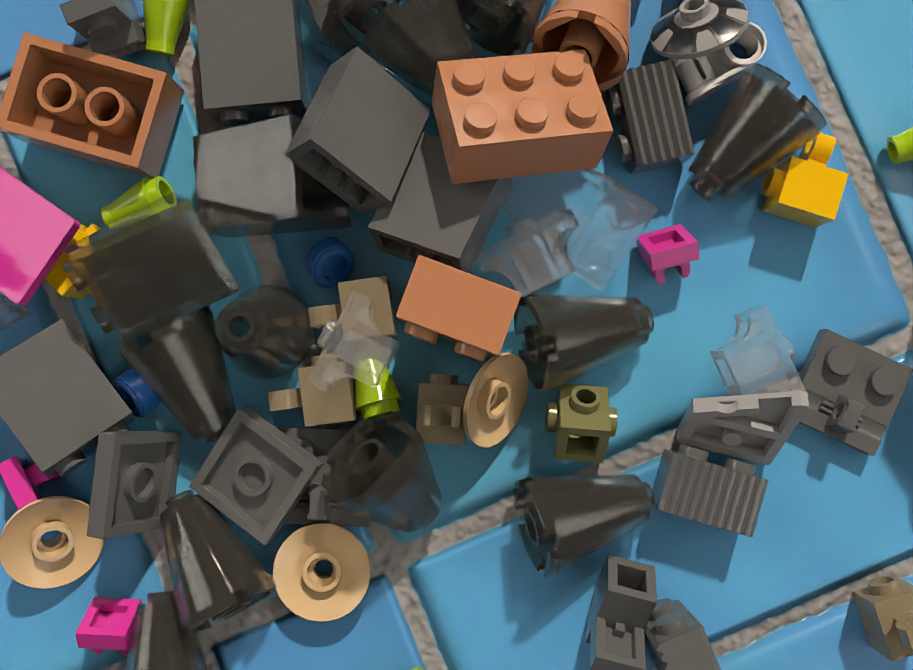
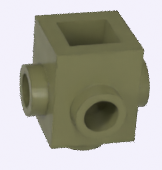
[545,383,618,463]

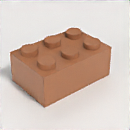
[0,32,184,178]
[432,49,613,184]
[396,255,522,362]

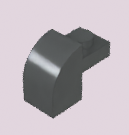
[59,0,145,56]
[585,554,657,670]

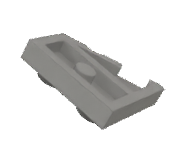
[677,390,809,465]

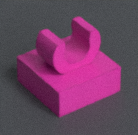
[635,224,700,285]
[0,456,60,509]
[75,597,144,656]

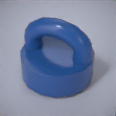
[304,237,355,288]
[113,363,167,418]

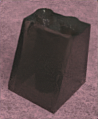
[193,114,351,238]
[61,192,240,342]

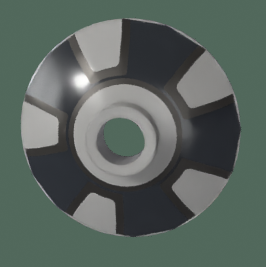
[650,0,749,59]

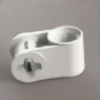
[670,22,767,106]

